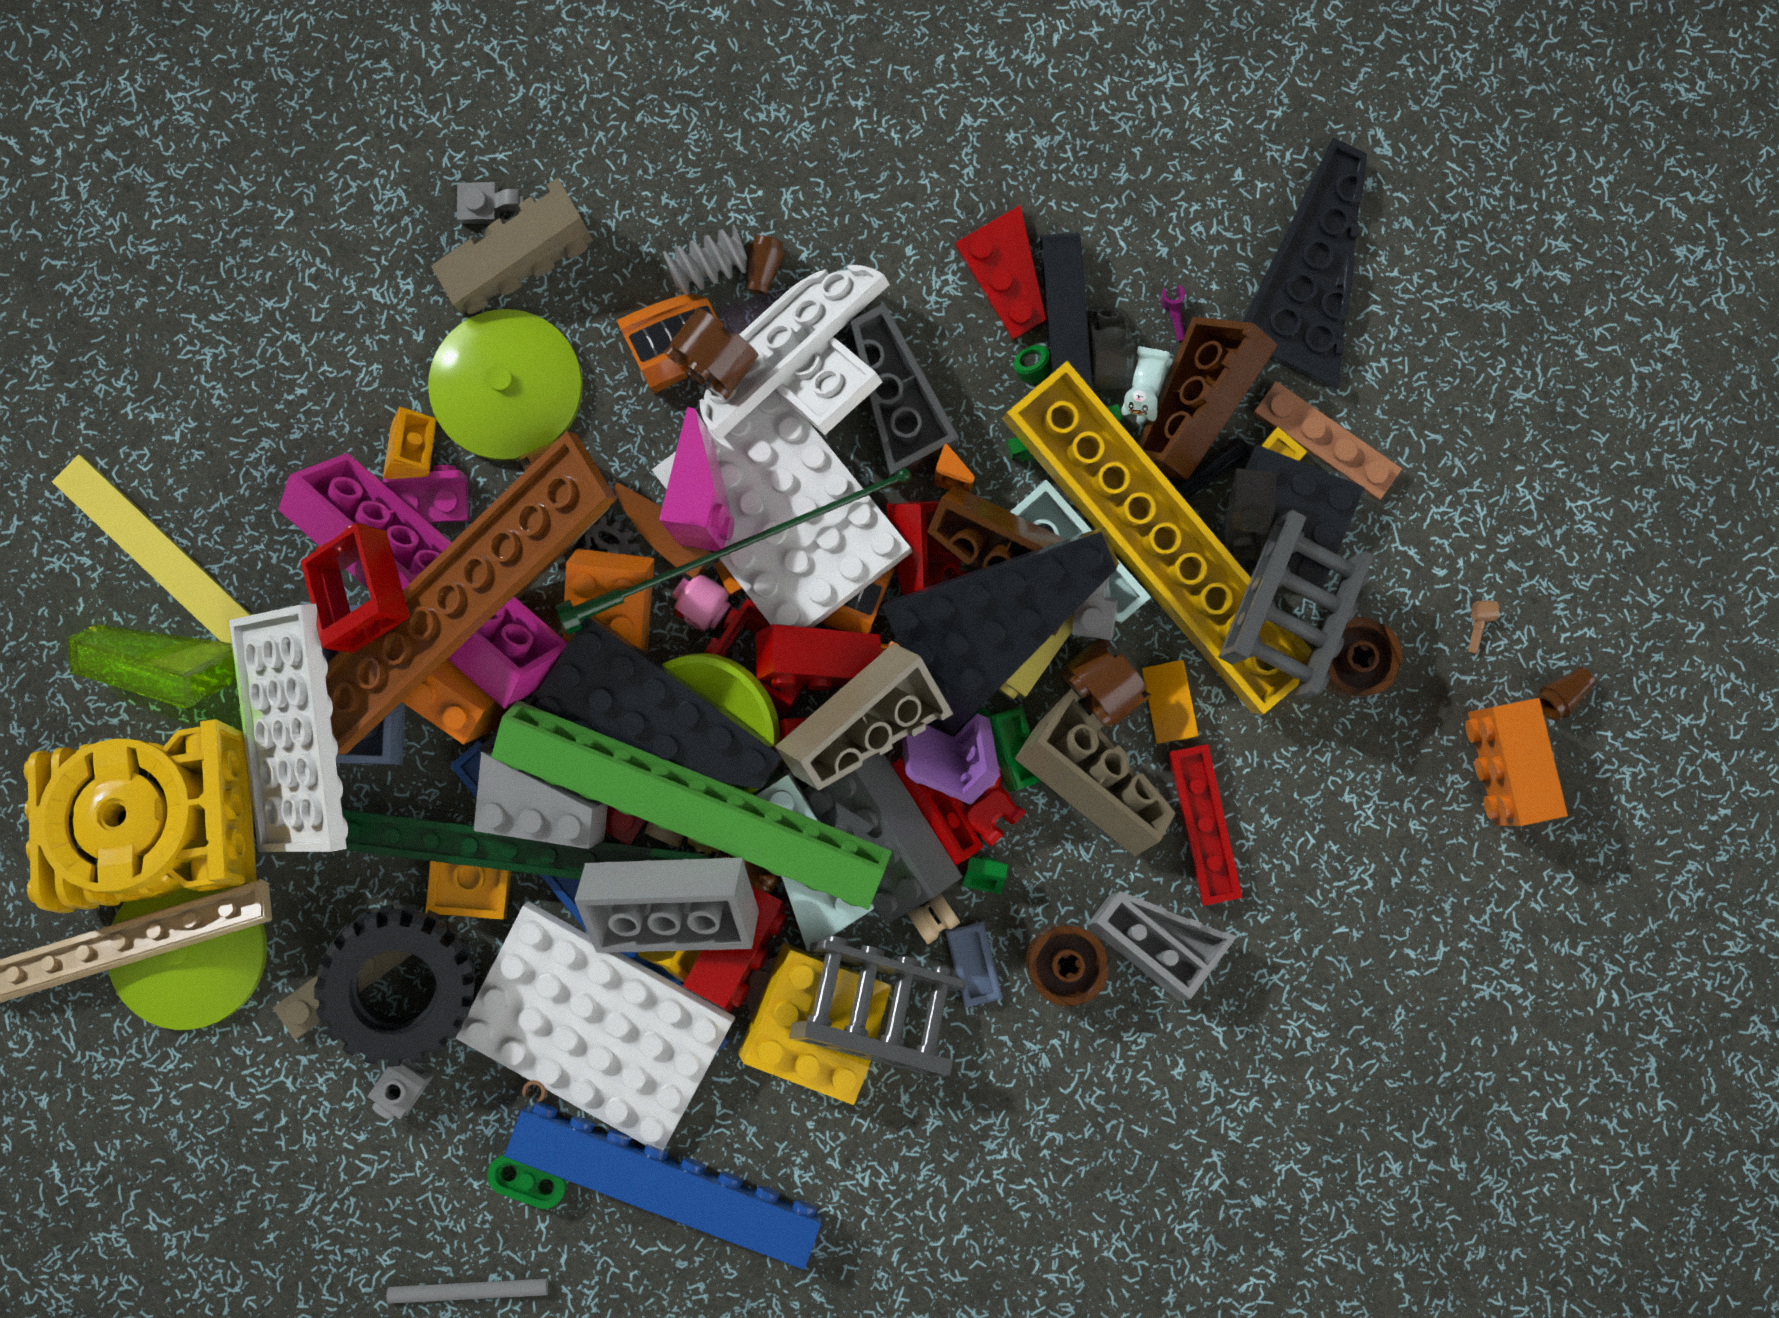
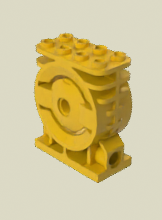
[24,719,257,913]

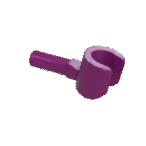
[1160,285,1185,342]

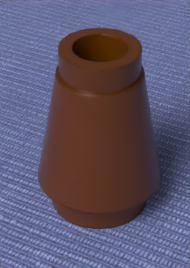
[745,235,785,295]
[1536,667,1596,721]

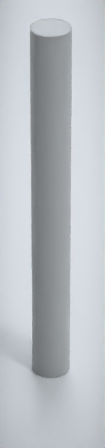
[386,1279,548,1304]

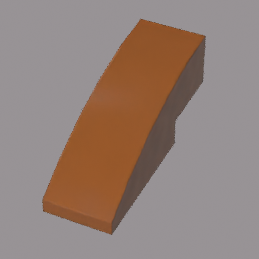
[613,482,710,579]

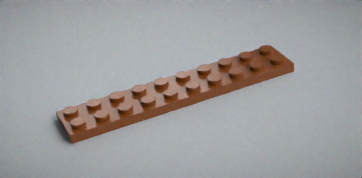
[325,431,617,755]

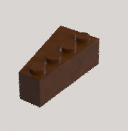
[1138,317,1278,480]
[927,485,1066,636]

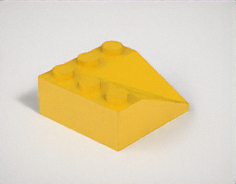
[738,942,891,1105]

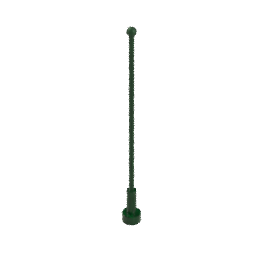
[554,468,912,635]

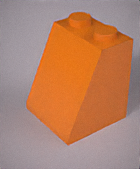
[402,659,513,745]

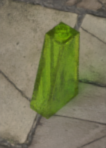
[67,624,237,709]

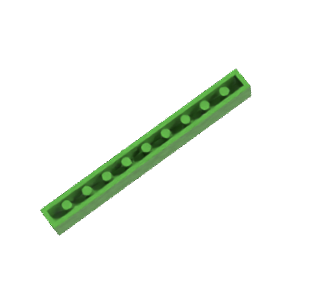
[491,700,892,910]

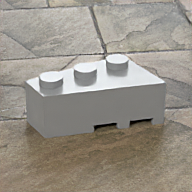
[474,748,608,849]
[1086,891,1237,1001]

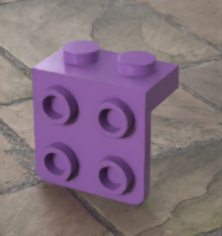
[902,713,1000,804]

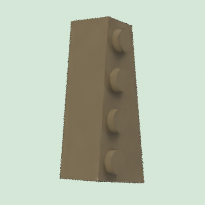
[431,177,593,315]
[775,643,953,791]
[1015,687,1175,856]

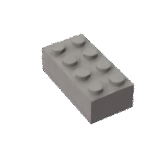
[574,858,759,953]

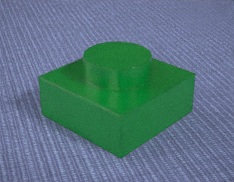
[962,856,1008,895]

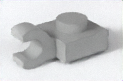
[457,182,525,224]
[1072,577,1118,640]

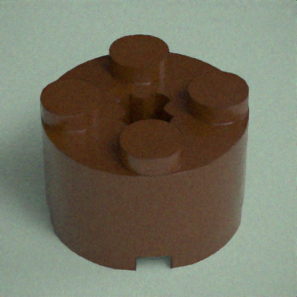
[663,308,759,401]
[1325,617,1403,699]
[1059,638,1151,728]
[1025,923,1108,1006]

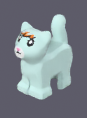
[1121,346,1174,426]

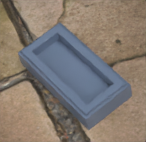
[945,921,1003,1008]

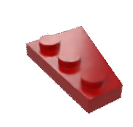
[955,205,1046,341]

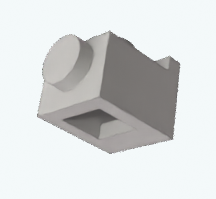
[367,1058,434,1120]

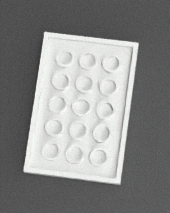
[652,390,912,628]
[229,604,348,852]
[456,901,735,1150]

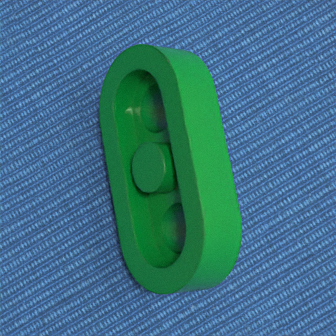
[487,1153,567,1209]

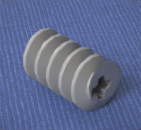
[663,224,748,295]

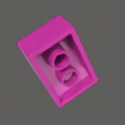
[659,407,735,551]

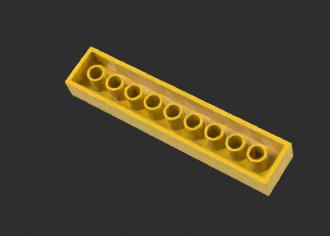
[1001,361,1312,715]

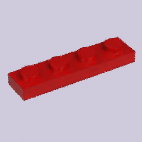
[1168,744,1243,906]

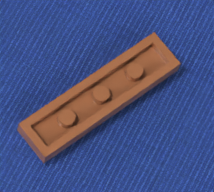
[1252,381,1402,502]

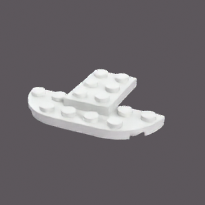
[700,265,890,440]

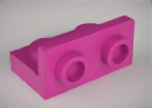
[383,465,470,524]

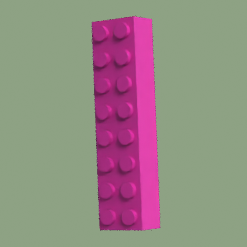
[278,453,568,709]

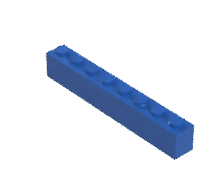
[504,1102,823,1270]

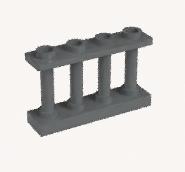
[1218,510,1374,700]
[789,935,967,1077]

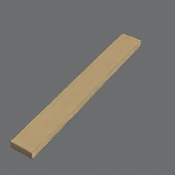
[0,879,272,1003]

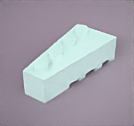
[1010,480,1151,624]
[755,770,874,952]

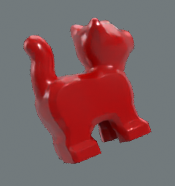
[955,766,1027,847]

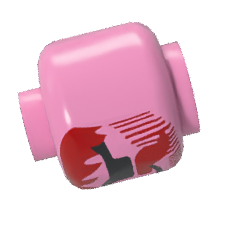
[671,574,732,632]

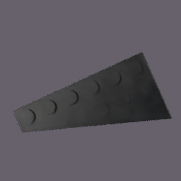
[1242,138,1367,391]

